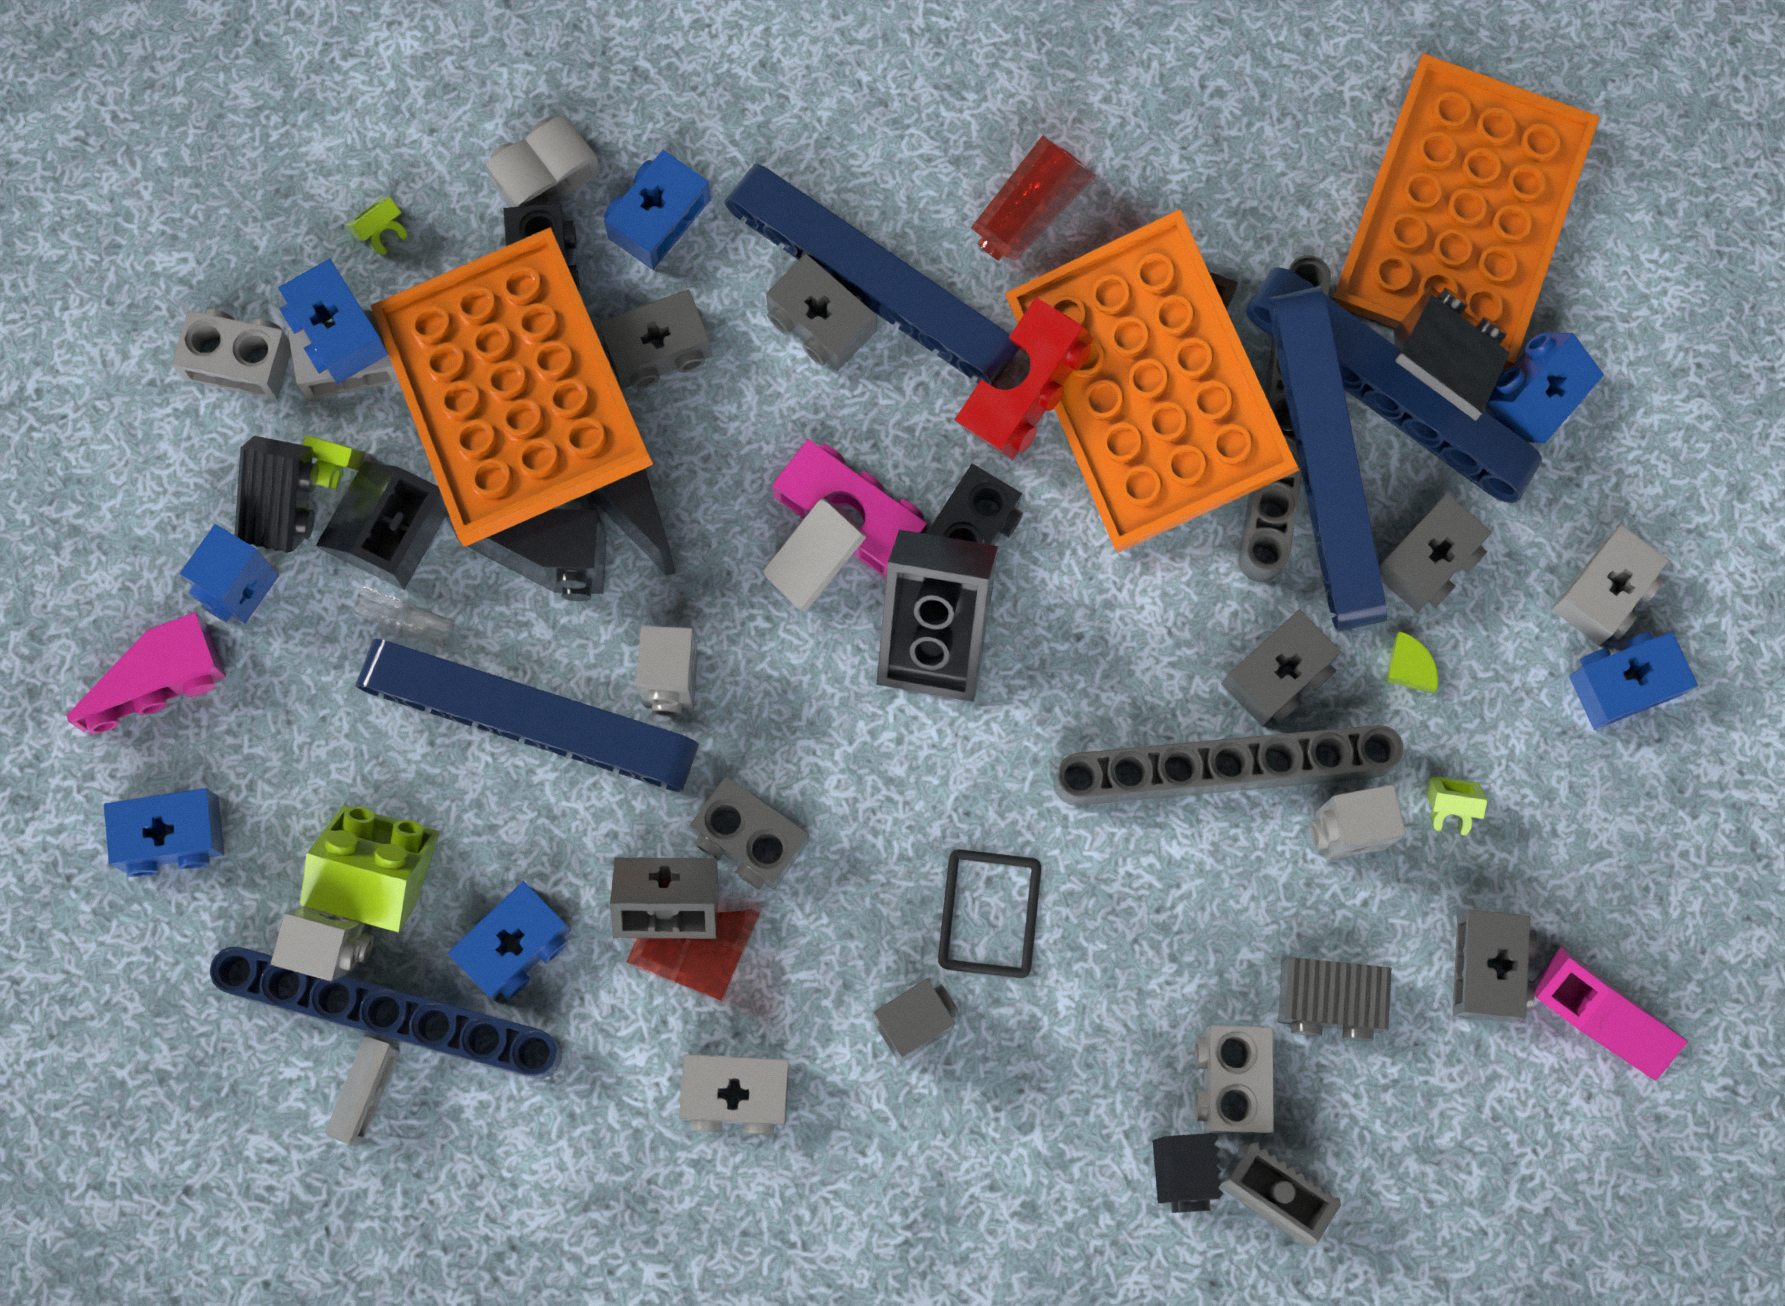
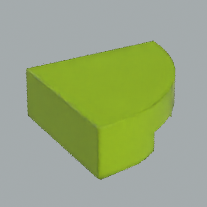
[1385,631,1438,694]

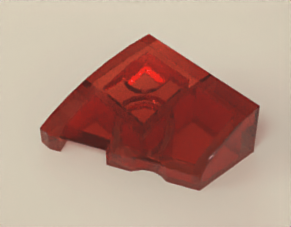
[626,910,761,1003]

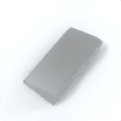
[763,499,867,612]
[325,1036,400,1147]

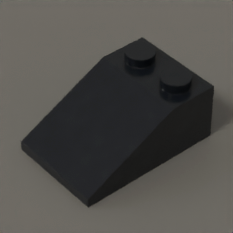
[1394,285,1510,421]
[590,468,676,576]
[444,505,607,601]
[876,530,998,702]

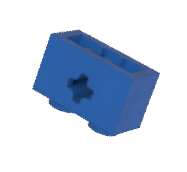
[604,150,711,270]
[278,258,388,384]
[1486,332,1604,444]
[179,524,279,624]
[1569,630,1698,730]
[104,788,224,877]
[447,880,571,1002]

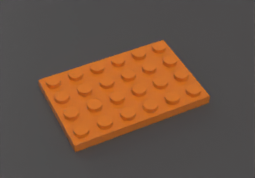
[1332,53,1600,369]
[1005,209,1299,553]
[370,227,653,547]

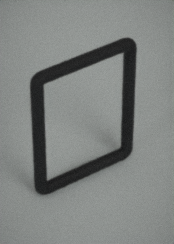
[938,849,1041,978]

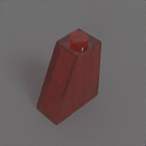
[971,135,1096,261]

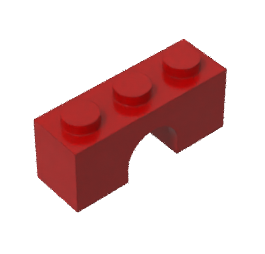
[954,297,1093,461]

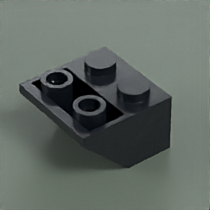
[316,461,445,590]

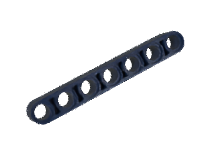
[725,164,1019,385]
[1246,267,1542,503]
[1269,286,1388,632]
[355,639,699,792]
[209,947,562,1079]

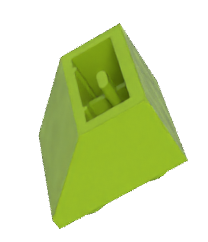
[300,805,440,933]

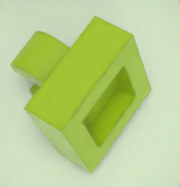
[345,196,407,255]
[303,435,366,489]
[1426,775,1488,835]

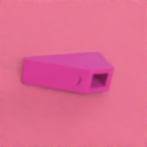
[66,612,226,734]
[1533,946,1688,1081]

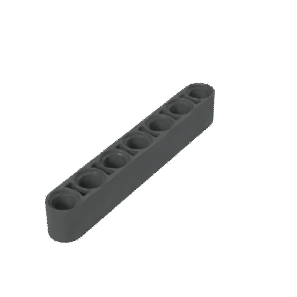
[1239,255,1331,582]
[1054,725,1403,806]

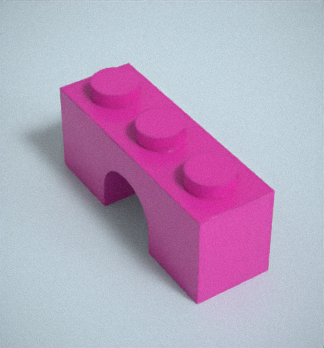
[772,439,927,578]

